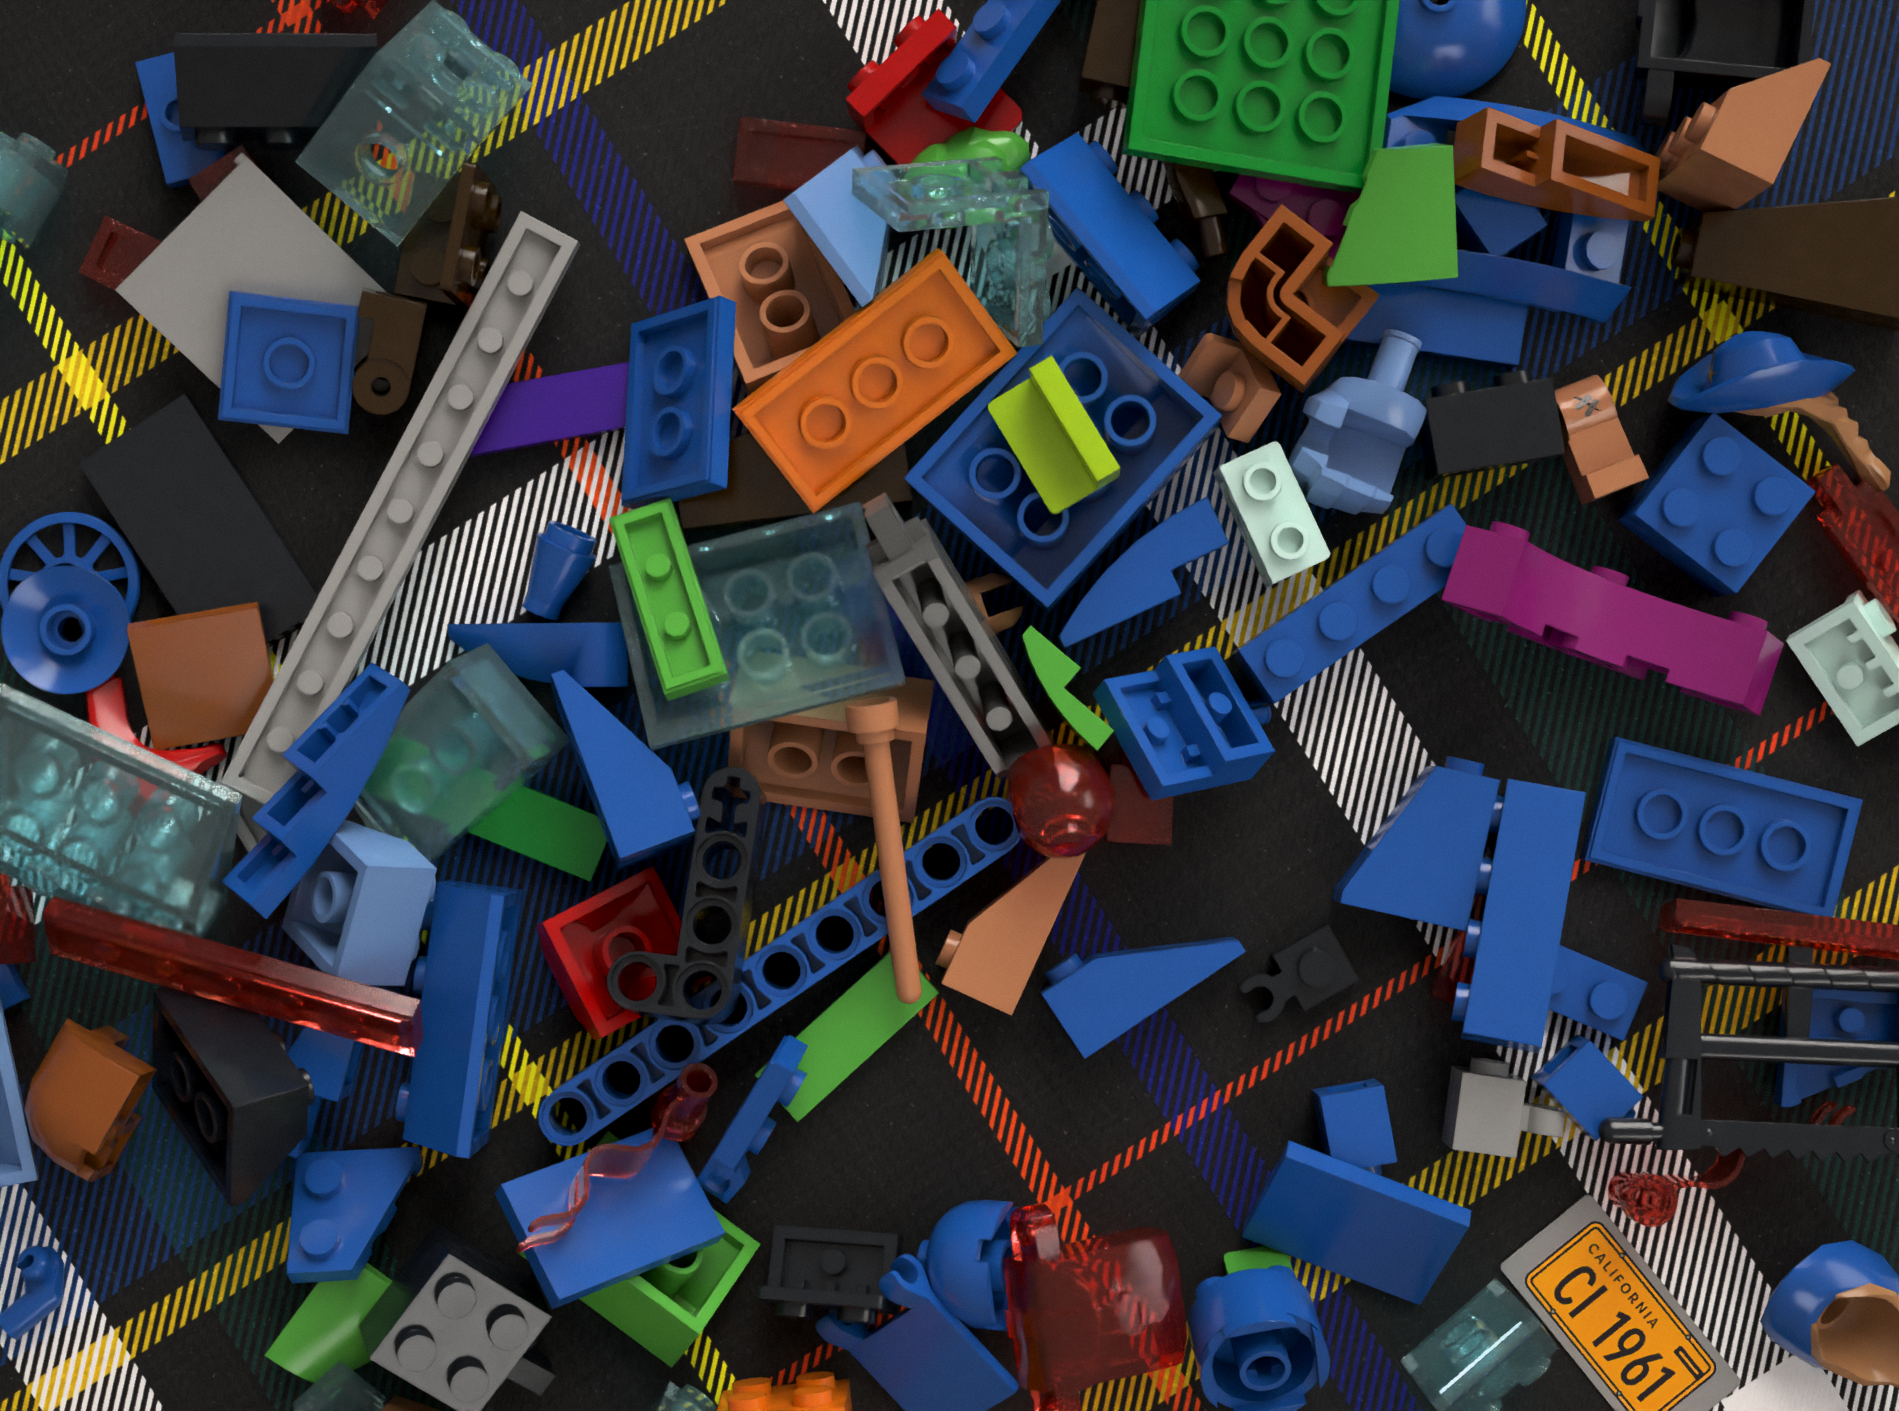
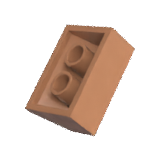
[1655,58,1831,213]
[728,653,934,823]

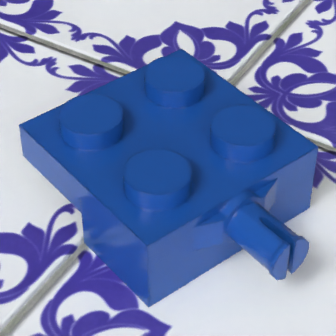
[1093,646,1275,801]

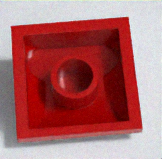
[536,866,711,1040]

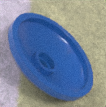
[1389,0,1526,102]

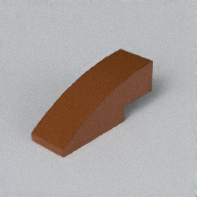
[1453,107,1661,222]

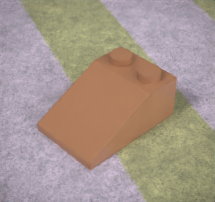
[684,201,856,396]

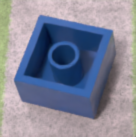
[1617,413,1816,597]

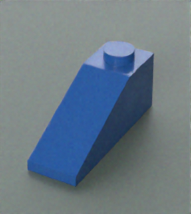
[1040,937,1246,1059]

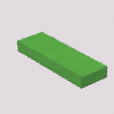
[609,498,730,701]
[755,951,939,1122]

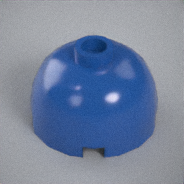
[917,1200,1029,1331]

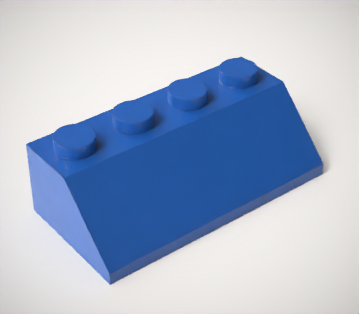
[396,880,523,1159]

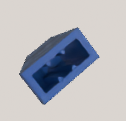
[1332,756,1500,931]

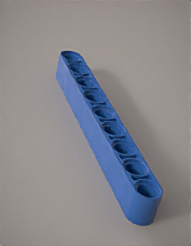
[538,796,1023,1146]

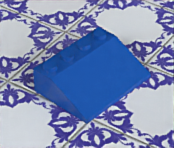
[903,287,1222,615]

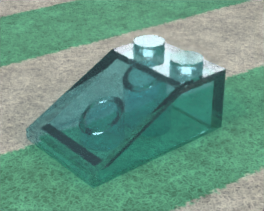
[355,643,570,863]
[1400,1278,1559,1411]

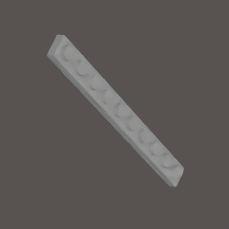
[221,211,580,805]

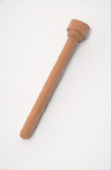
[845,696,922,1004]

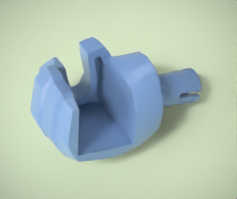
[1288,329,1427,515]

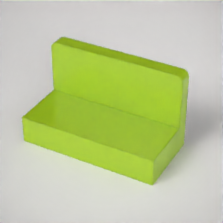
[988,355,1120,515]

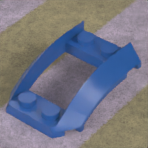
[1383,96,1646,324]

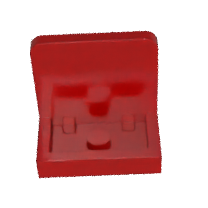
[846,9,1022,172]

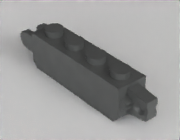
[862,492,1072,804]

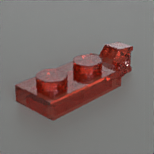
[1806,464,1899,631]

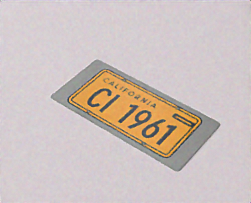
[1501,1195,1741,1411]

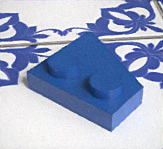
[1774,988,1897,1107]
[286,1147,423,1283]

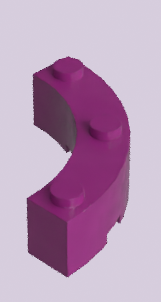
[1441,521,1784,716]

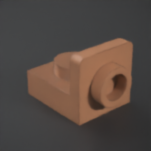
[1178,333,1281,443]

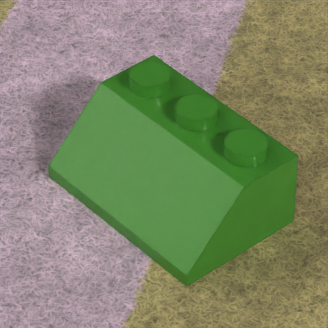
[517,1131,761,1368]

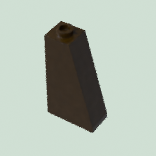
[1671,196,1899,331]
[673,432,913,534]

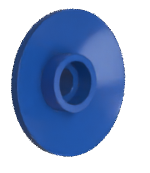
[1,566,131,694]

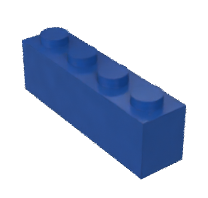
[1231,503,1466,704]
[1451,779,1586,1053]

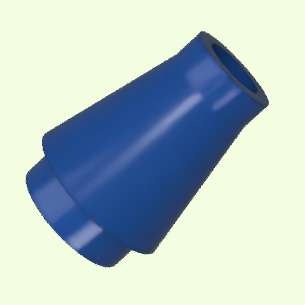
[522,521,597,620]

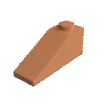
[935,832,1092,1016]

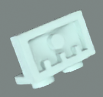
[1213,441,1330,587]
[1786,590,1899,747]

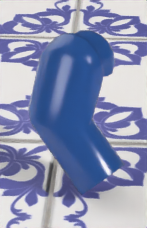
[0,1245,64,1340]

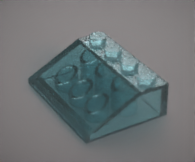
[609,501,907,750]
[0,683,242,959]

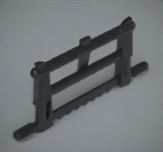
[1598,944,1899,1163]

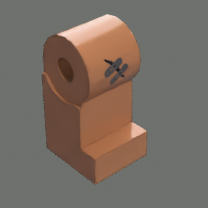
[1555,375,1649,505]

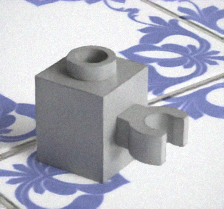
[1441,1057,1566,1158]

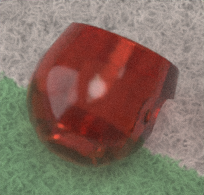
[1007,744,1116,859]

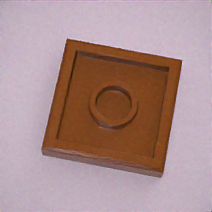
[127,602,275,750]

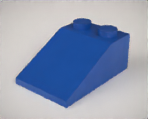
[551,670,701,871]

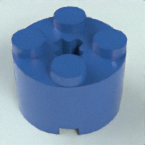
[1187,1265,1330,1411]

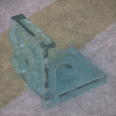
[295,0,533,247]
[852,156,1054,347]

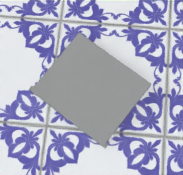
[115,152,387,444]

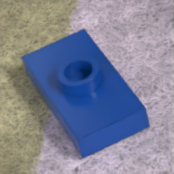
[135,52,233,189]

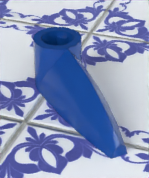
[447,622,629,687]

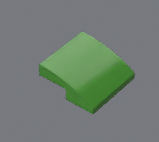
[1021,625,1114,751]

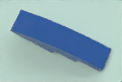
[221,662,410,919]

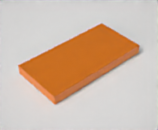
[732,248,1017,514]

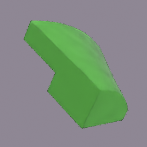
[1322,143,1458,287]
[264,1263,392,1386]

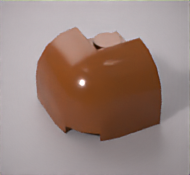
[1226,204,1380,393]
[24,1018,157,1182]

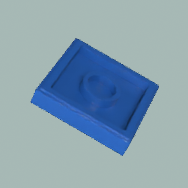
[218,290,360,434]

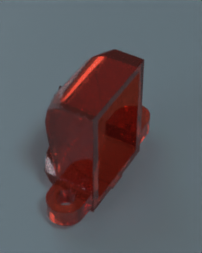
[1003,1203,1188,1411]

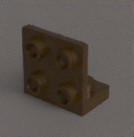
[394,161,503,310]

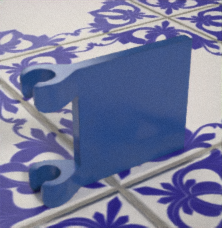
[816,1254,1020,1411]

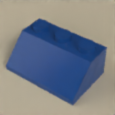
[1016,132,1201,339]

